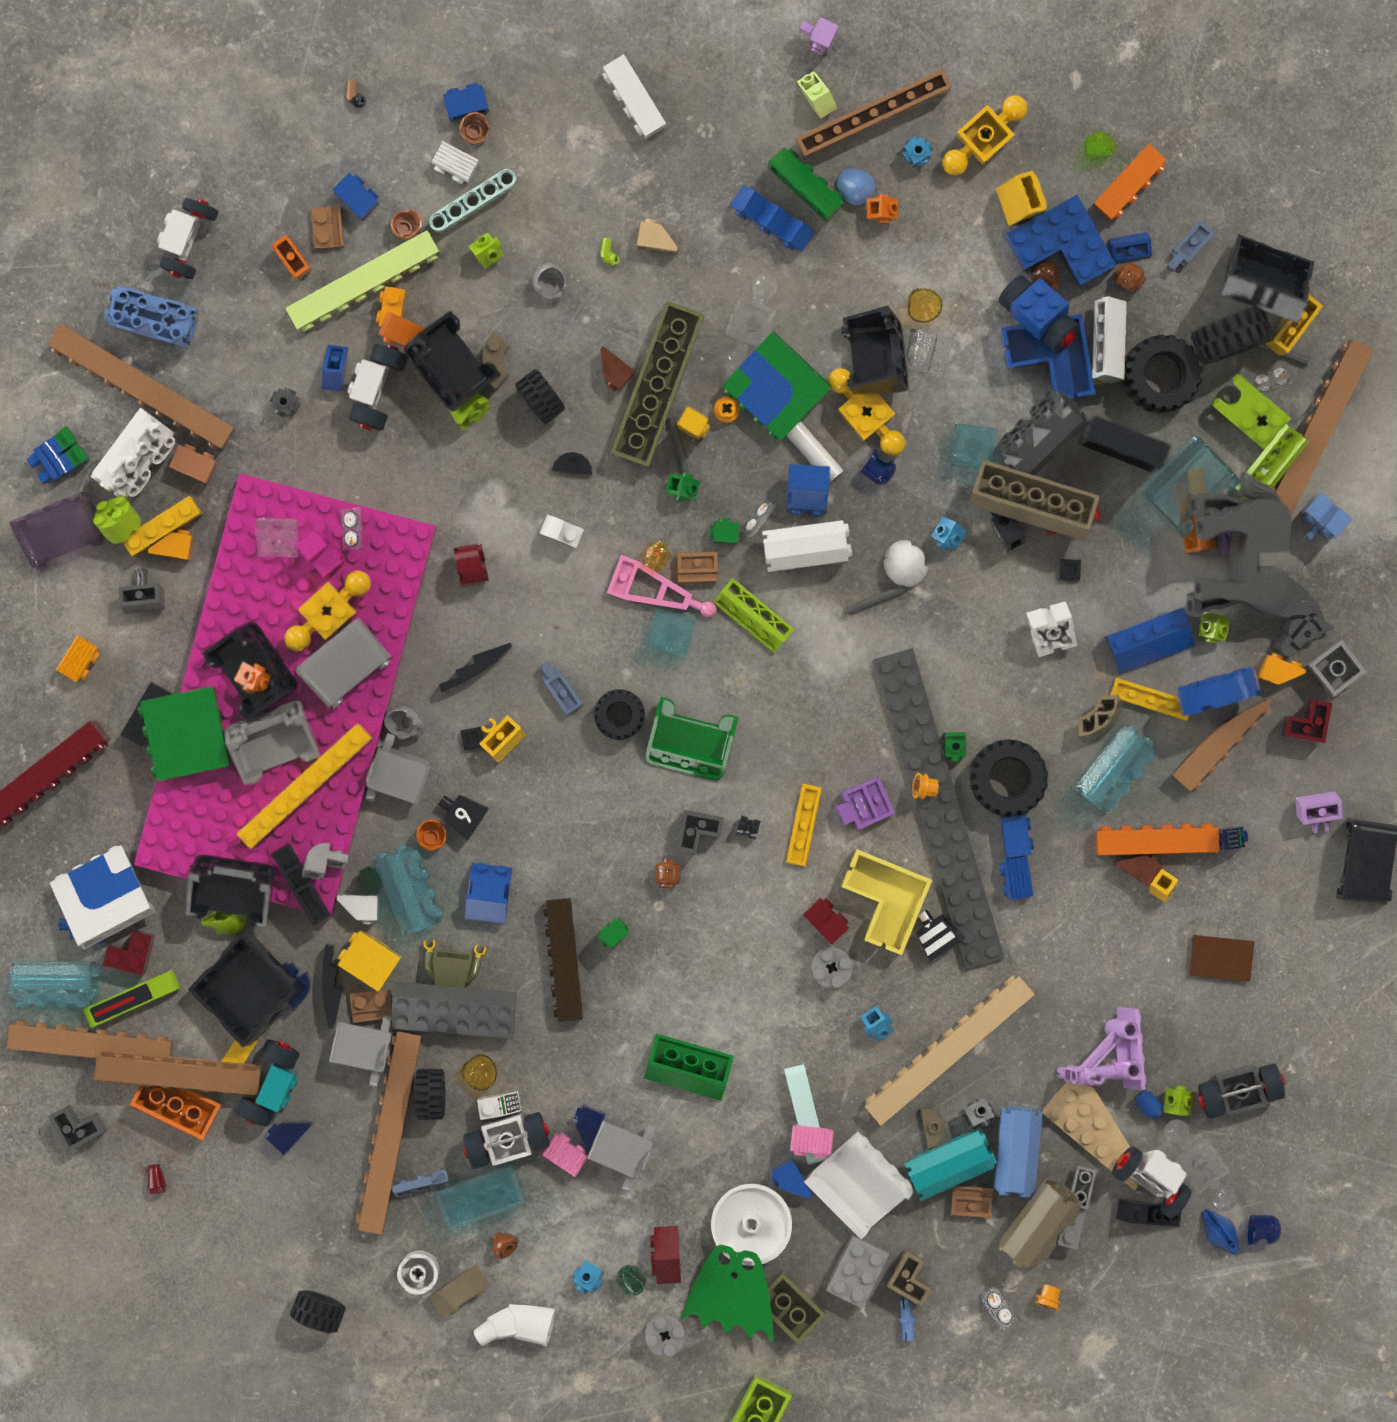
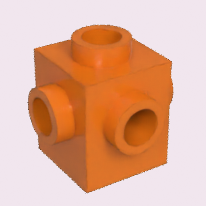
[867,194,898,224]
[234,662,271,694]

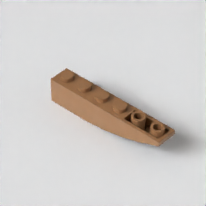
[1170,699,1272,792]

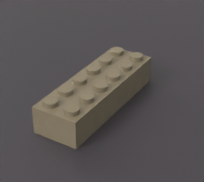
[969,460,1100,541]

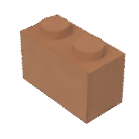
[169,443,218,484]

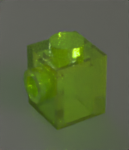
[1084,131,1116,160]

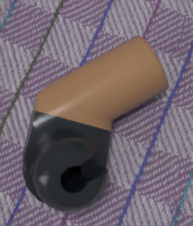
[346,80,367,108]

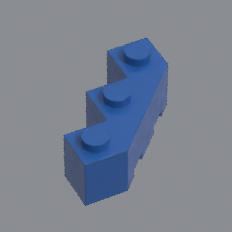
[730,185,815,252]

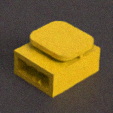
[996,171,1047,227]
[337,930,402,992]

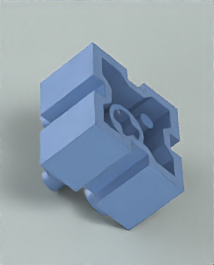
[1299,493,1352,540]

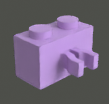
[799,17,838,56]
[1295,791,1343,833]

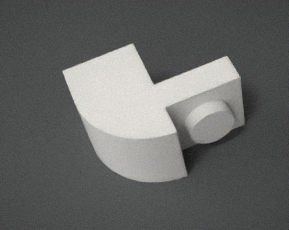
[539,515,584,548]

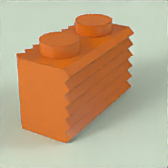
[271,235,312,281]

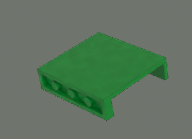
[138,686,232,781]

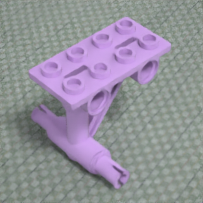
[1056,1007,1147,1090]

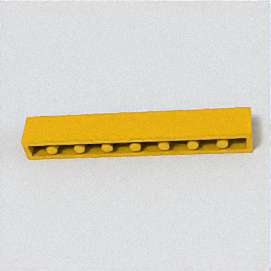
[237,723,373,849]

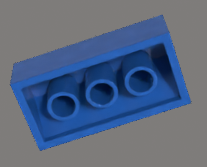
[1105,608,1195,674]

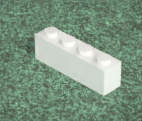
[602,54,666,139]
[1092,296,1127,383]

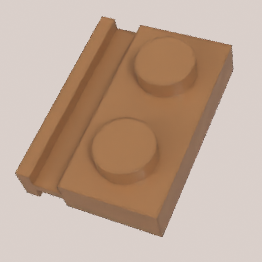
[311,206,344,250]
[677,552,718,583]
[350,989,392,1023]
[950,1185,993,1218]

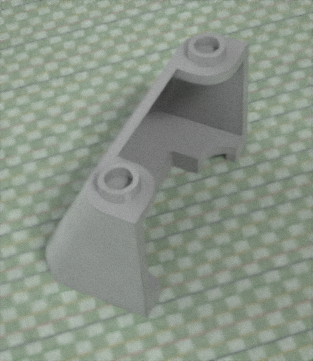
[295,618,392,709]
[225,701,321,785]

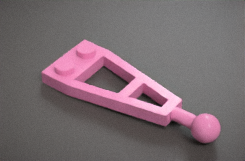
[607,555,716,618]

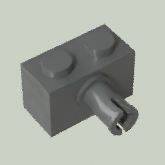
[119,568,165,614]

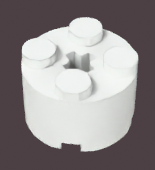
[397,1250,440,1295]

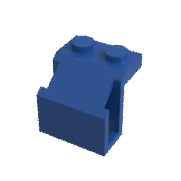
[786,464,830,517]
[465,863,512,924]

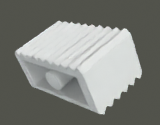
[431,141,480,184]

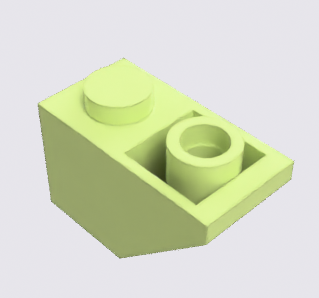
[797,71,838,119]

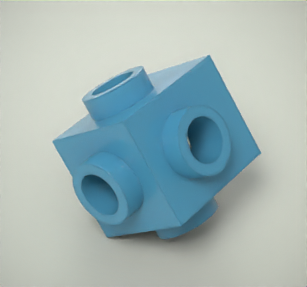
[902,136,933,167]
[931,516,967,551]
[860,1005,894,1042]
[573,1260,605,1294]

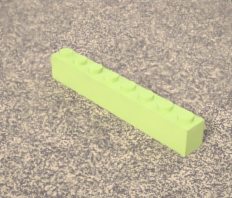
[285,230,440,332]

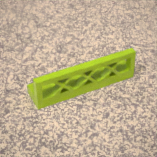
[1234,423,1310,493]
[713,578,794,653]

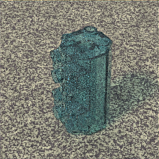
[1072,724,1157,814]
[374,843,444,936]
[9,961,101,1007]

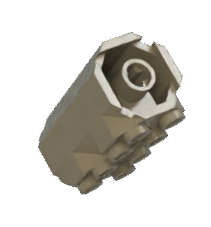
[998,1178,1081,1269]

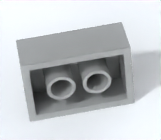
[826,1233,890,1309]

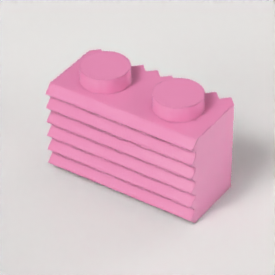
[790,1125,834,1158]
[542,1132,588,1177]

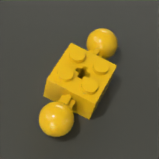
[942,95,1028,176]
[828,368,905,456]
[284,571,371,652]

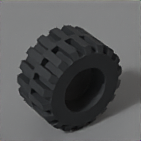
[515,369,565,424]
[594,689,645,740]
[414,1069,445,1120]
[290,1290,346,1333]

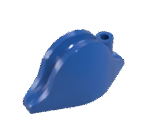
[1202,1209,1239,1254]

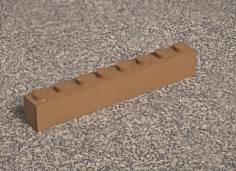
[796,69,952,160]
[7,1020,174,1058]
[94,1049,261,1097]

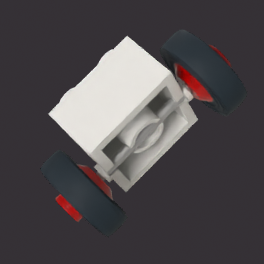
[157,198,219,279]
[1112,1146,1192,1218]

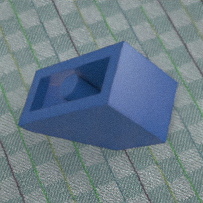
[322,345,348,391]
[770,1158,812,1198]

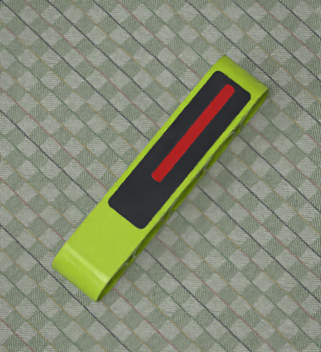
[83,969,181,1028]

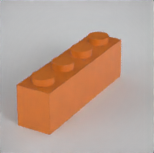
[1092,144,1167,222]
[378,312,425,350]

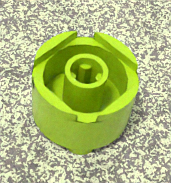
[93,495,141,544]

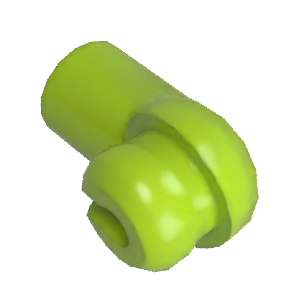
[600,238,620,267]

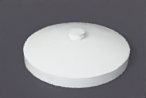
[711,1184,792,1266]

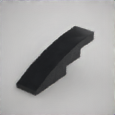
[439,643,512,692]
[272,843,331,926]
[322,943,343,1029]

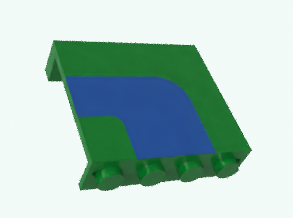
[722,330,832,440]

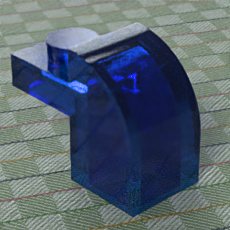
[282,961,311,1009]

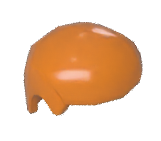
[416,819,447,851]

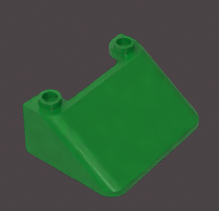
[645,697,739,780]

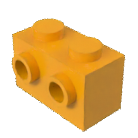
[376,286,407,329]

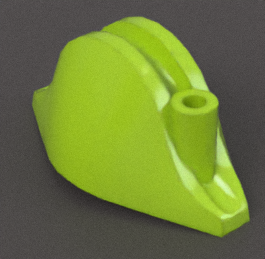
[201,911,246,935]

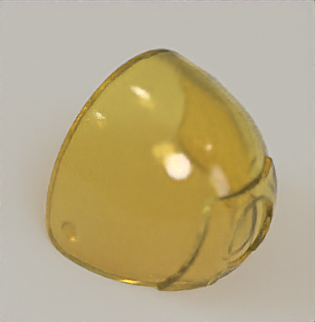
[907,288,943,323]
[461,1054,497,1091]

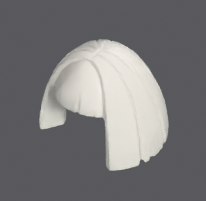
[883,540,929,587]

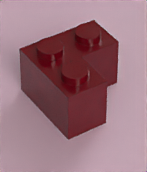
[1281,700,1332,743]
[803,897,849,945]
[103,930,155,975]
[650,1226,681,1284]

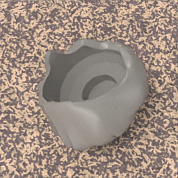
[532,262,566,304]
[383,706,426,740]

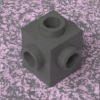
[270,387,301,418]
[960,1099,994,1131]

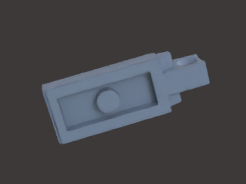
[1166,220,1215,272]
[540,662,583,715]
[392,1170,449,1198]

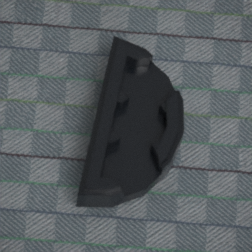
[552,452,592,475]

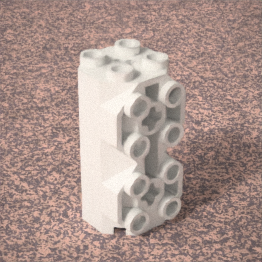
[91,408,175,498]
[762,520,852,572]

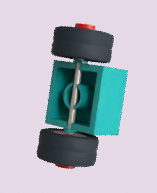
[235,1039,300,1126]

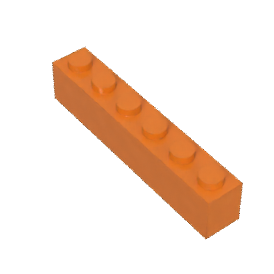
[1095,823,1219,855]

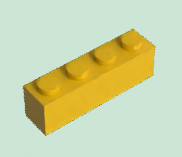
[123,496,203,557]

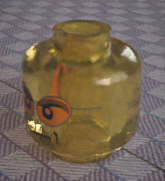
[641,540,671,572]

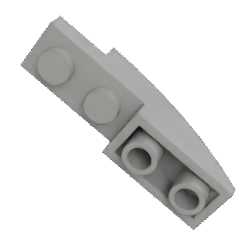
[1056,1165,1097,1251]

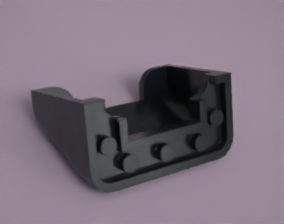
[841,306,909,394]
[404,310,501,411]
[202,621,297,721]
[1336,818,1397,905]
[186,855,276,928]

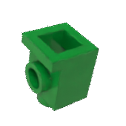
[944,732,966,761]

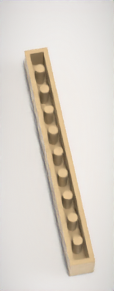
[864,975,1035,1126]

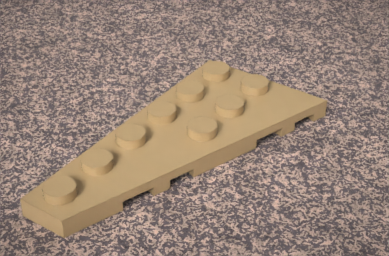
[1042,1082,1140,1191]

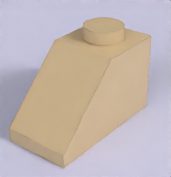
[637,219,678,254]

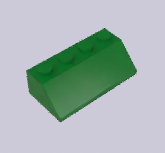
[768,147,844,223]
[644,1033,734,1101]

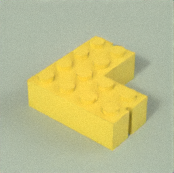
[841,849,932,955]

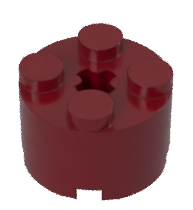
[454,543,489,588]

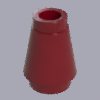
[147,1164,167,1194]

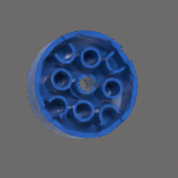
[1176,666,1262,716]

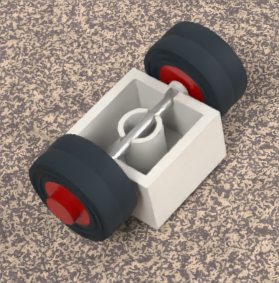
[347,344,408,431]
[463,1112,550,1169]

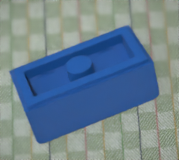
[1108,232,1152,263]

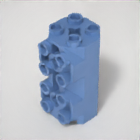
[104,286,199,349]
[993,1106,1043,1197]

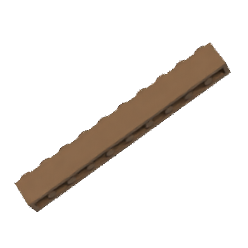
[48,324,236,450]
[1273,339,1374,516]
[356,1030,423,1235]

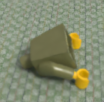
[423,939,486,988]

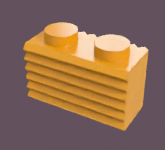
[56,635,101,683]

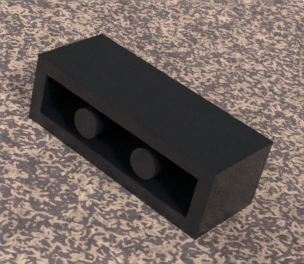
[121,682,174,747]

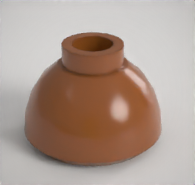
[491,1232,518,1259]

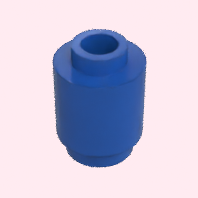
[1134,1089,1163,1119]

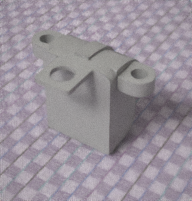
[365,733,431,804]
[329,1015,392,1088]
[587,1121,656,1193]

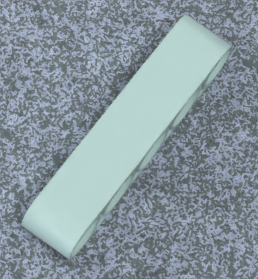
[429,169,517,233]
[784,1064,827,1165]

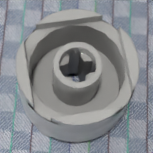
[811,946,852,988]
[645,1312,685,1356]

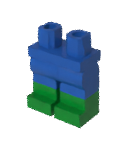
[26,426,90,484]

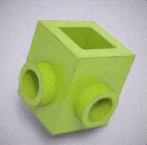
[468,232,504,269]
[1198,612,1231,644]
[1163,1085,1194,1116]

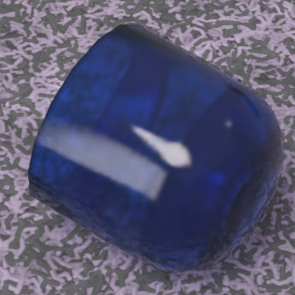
[860,447,896,485]
[1247,1215,1281,1245]

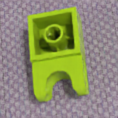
[1212,374,1291,449]

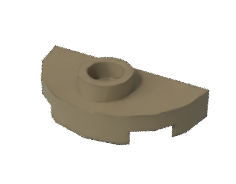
[920,1108,944,1149]

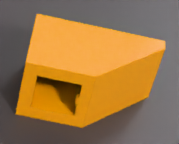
[1257,653,1306,685]

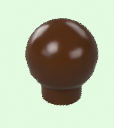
[1031,261,1062,291]

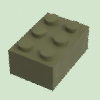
[767,1270,827,1344]

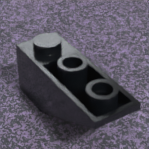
[1116,1199,1182,1227]

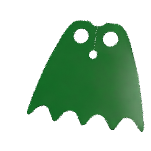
[681,1245,773,1342]

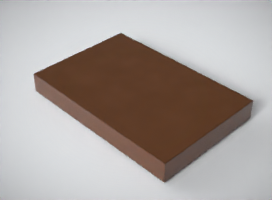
[1189,935,1254,981]

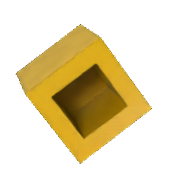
[1149,869,1179,903]

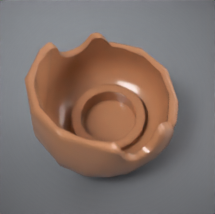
[459,112,490,145]
[390,209,422,241]

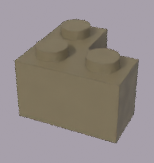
[886,1248,932,1307]

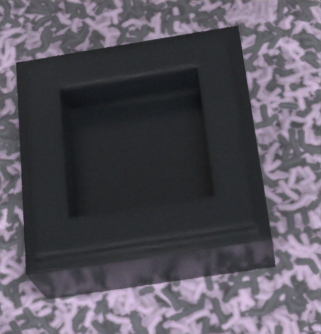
[1059,559,1081,580]
[460,727,483,750]

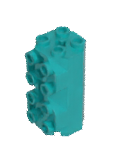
[903,1129,997,1201]

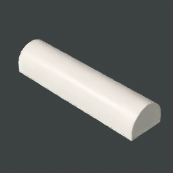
[786,421,844,483]

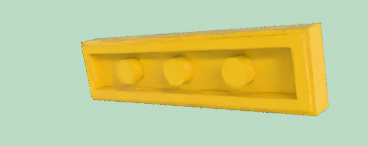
[1110,678,1189,721]
[786,783,822,867]

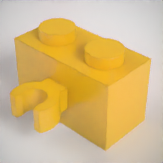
[479,715,527,763]

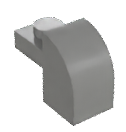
[302,843,349,880]

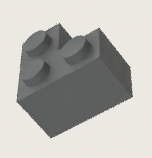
[677,810,724,854]
[48,1105,107,1152]

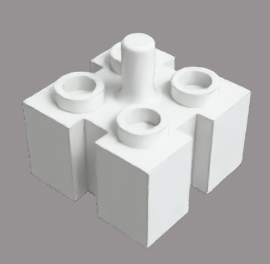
[1027,601,1077,657]

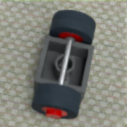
[1198,1063,1286,1119]

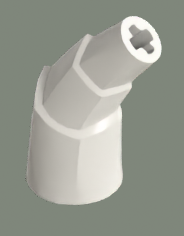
[474,1304,556,1347]

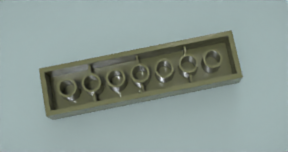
[611,301,705,468]

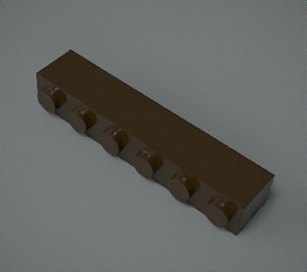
[543,897,583,1022]

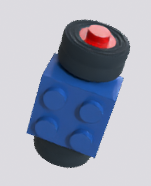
[999,275,1080,353]

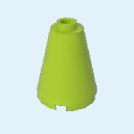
[448,393,491,430]

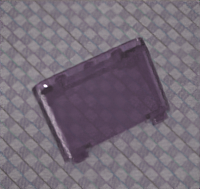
[10,492,106,571]

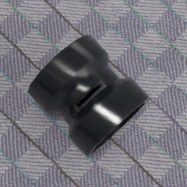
[736,815,761,840]

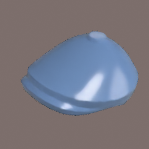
[836,168,875,205]

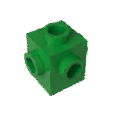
[665,472,701,503]

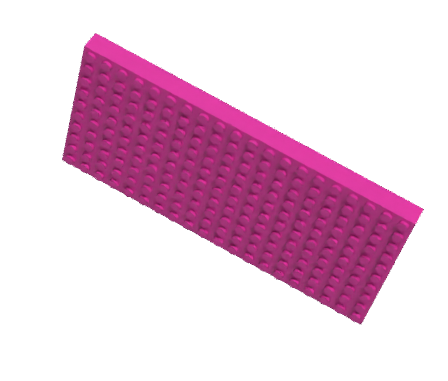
[134,473,437,918]

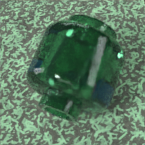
[616,1265,646,1296]

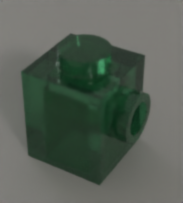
[356,866,385,895]

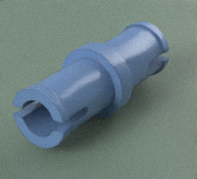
[899,1299,916,1341]

